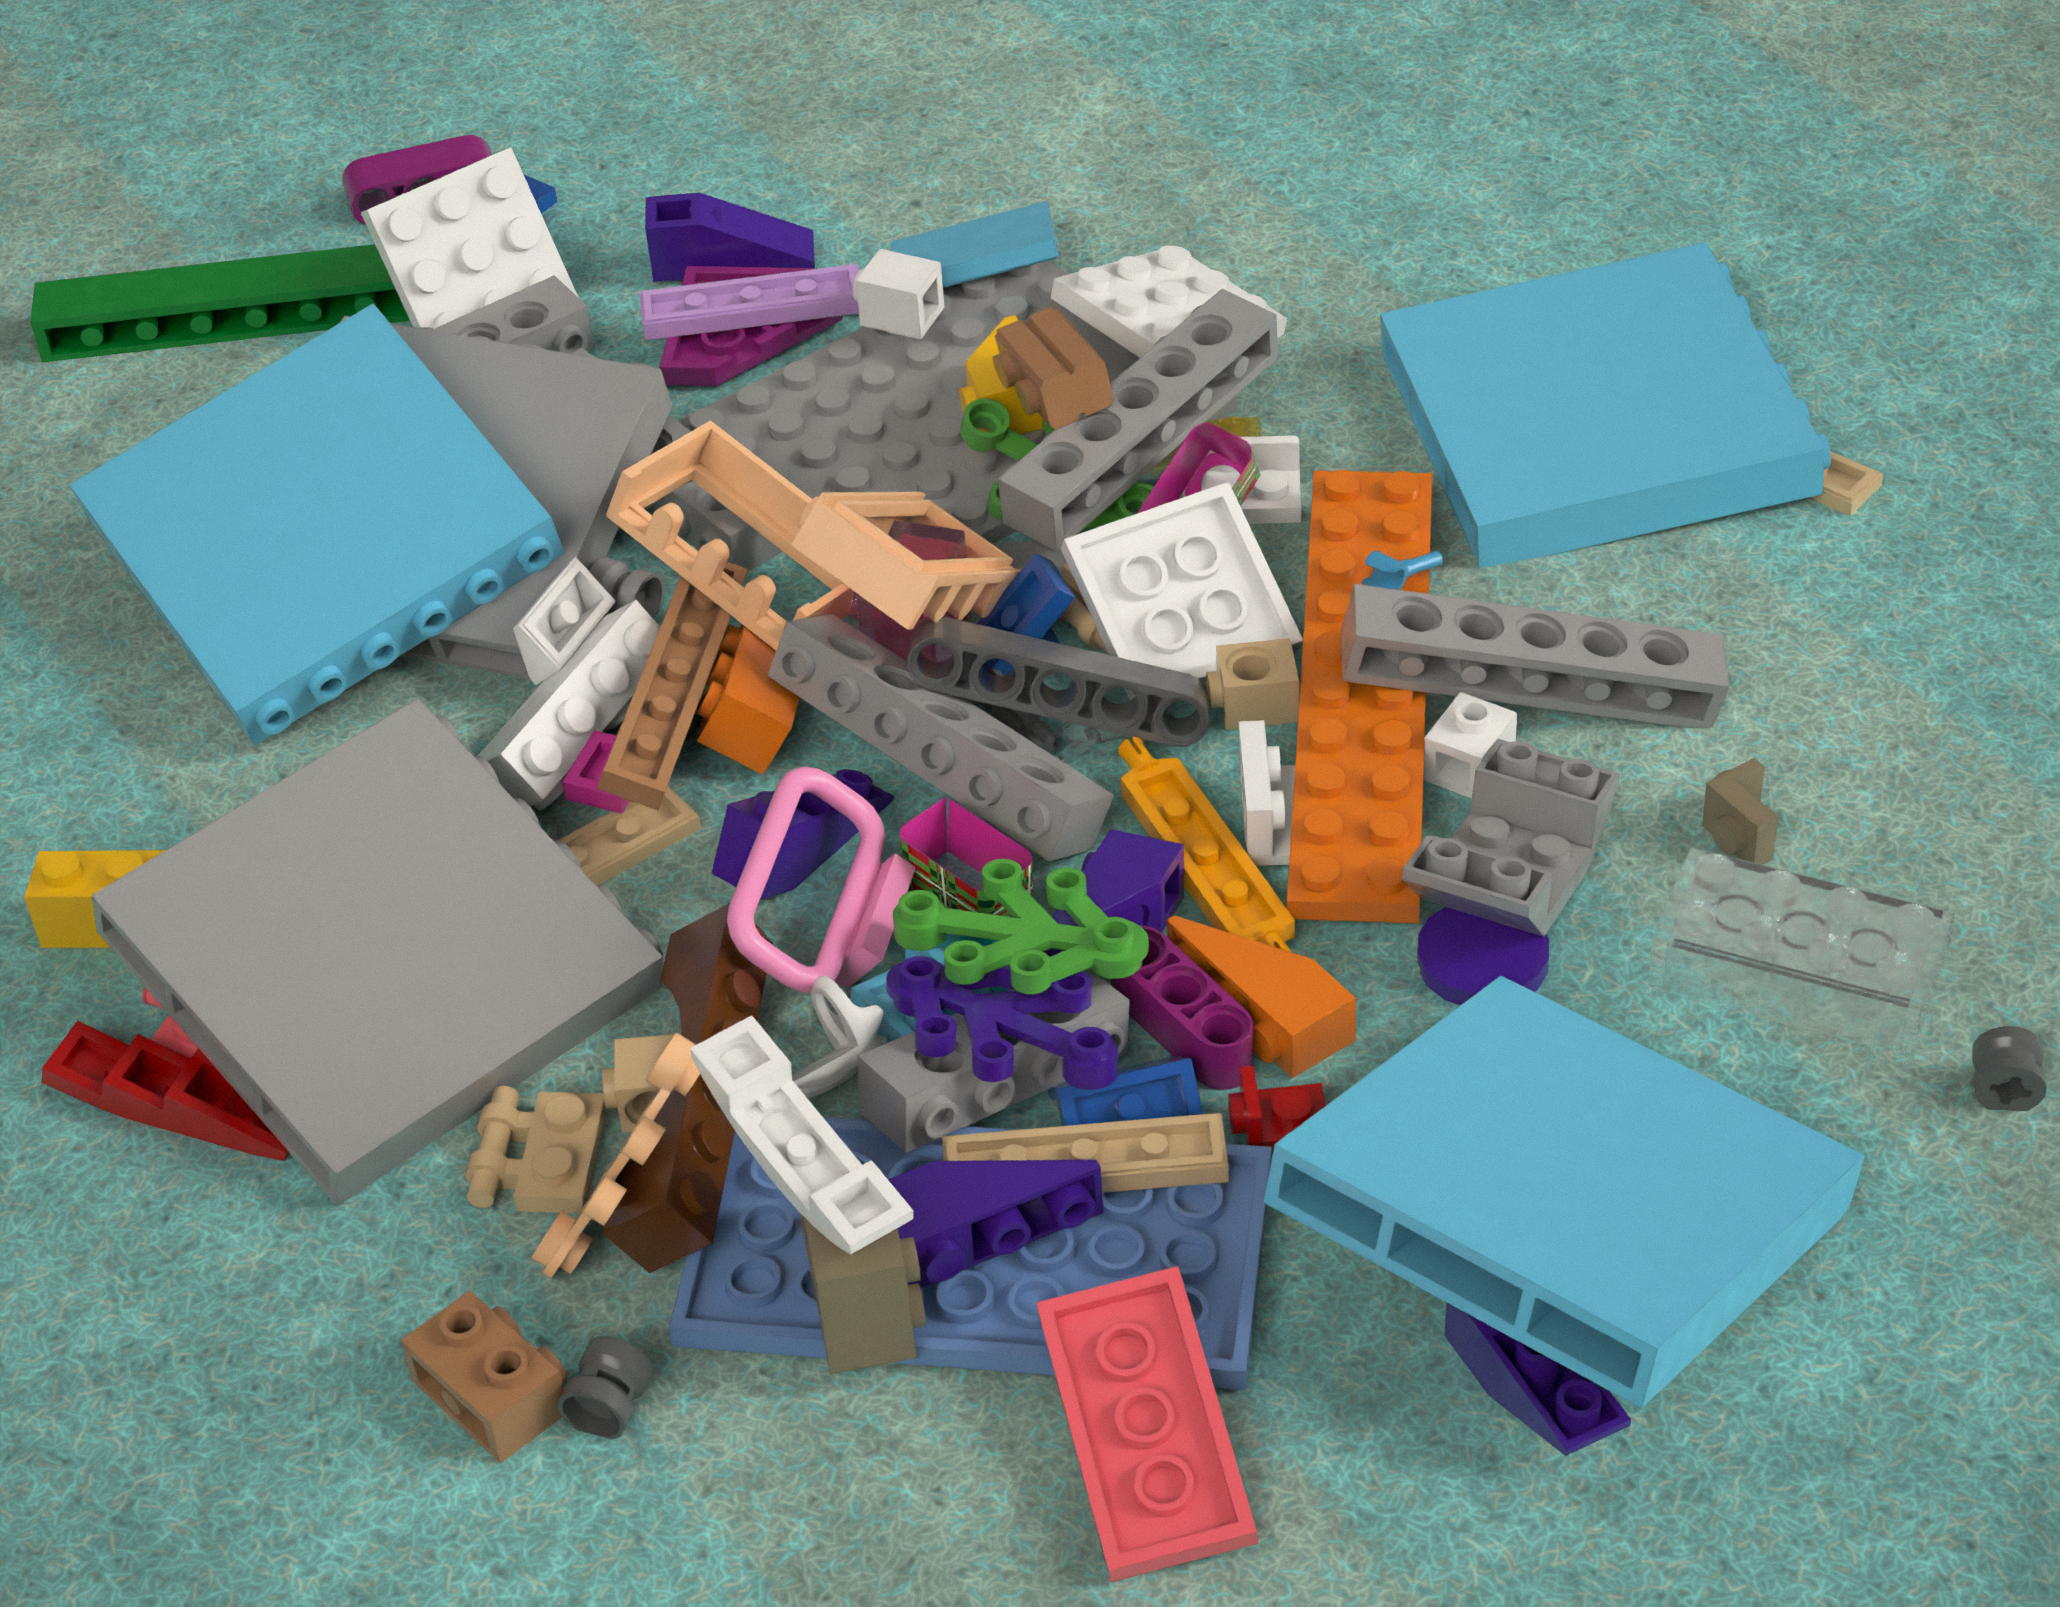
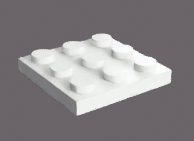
[361,147,579,329]
[1051,245,1287,358]
[1060,482,1303,701]

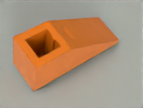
[695,624,800,775]
[1166,915,1356,1079]

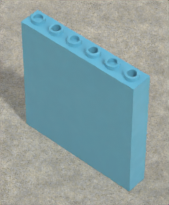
[1380,242,1831,568]
[69,304,564,746]
[1263,976,1865,1408]

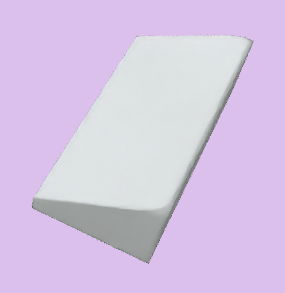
[513,557,616,685]

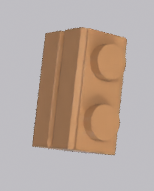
[993,306,1114,430]

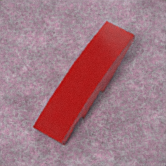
[41,1020,290,1161]

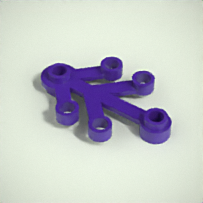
[886,956,1118,1090]

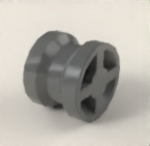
[1972,1026,2047,1111]

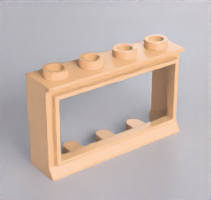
[605,420,871,650]
[791,492,1022,630]

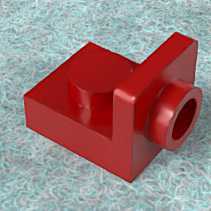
[1228,1065,1326,1156]

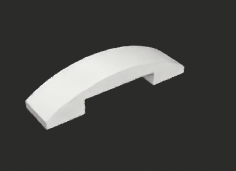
[690,1015,913,1255]

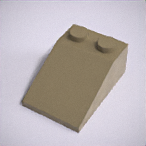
[799,1212,926,1374]

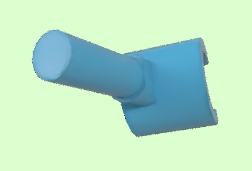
[1361,550,1443,590]

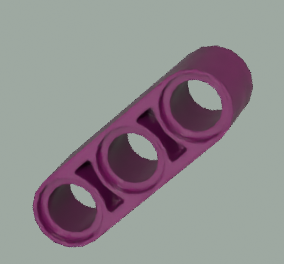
[342,135,492,225]
[1111,925,1254,1090]

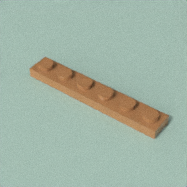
[597,550,748,811]

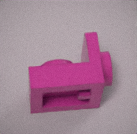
[562,730,630,814]

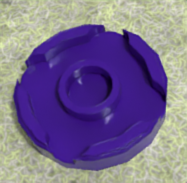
[1417,907,1549,1005]

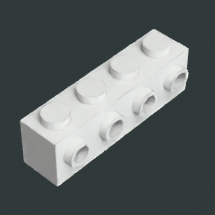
[478,600,660,810]

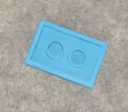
[891,201,1059,288]

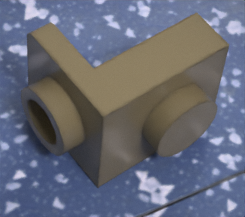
[1702,758,1778,870]

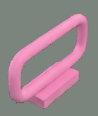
[727,766,916,993]

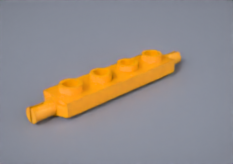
[1118,737,1295,952]

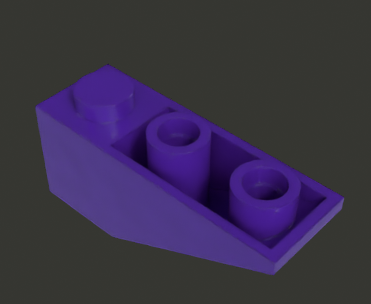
[645,192,815,282]
[711,769,895,900]
[1042,829,1184,957]
[888,1160,1104,1288]
[1444,1302,1631,1456]

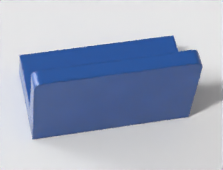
[1048,1056,1203,1126]

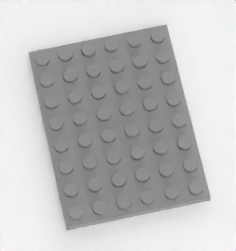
[678,260,1237,610]

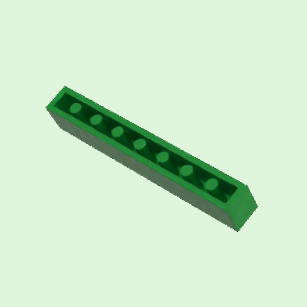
[30,244,410,363]

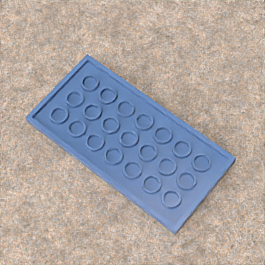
[668,1117,1272,1390]

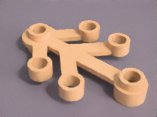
[531,1032,700,1279]

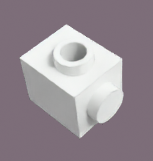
[853,249,944,339]
[1424,692,1517,798]

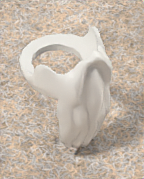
[792,976,887,1099]

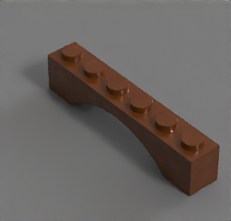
[602,903,773,1273]

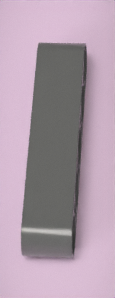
[907,617,1209,747]

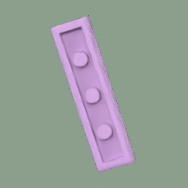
[639,264,859,340]

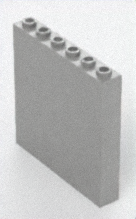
[341,316,672,682]
[92,698,663,1206]

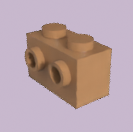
[401,1290,567,1464]

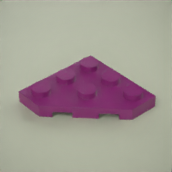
[659,266,843,386]

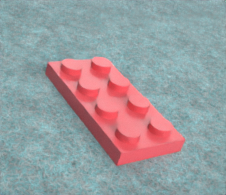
[1036,1266,1258,1582]

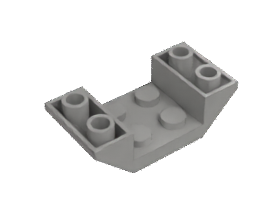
[1402,739,1620,937]

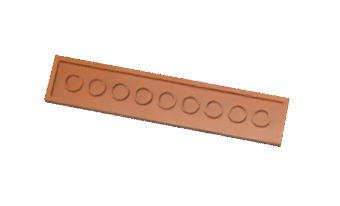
[1287,470,1432,924]

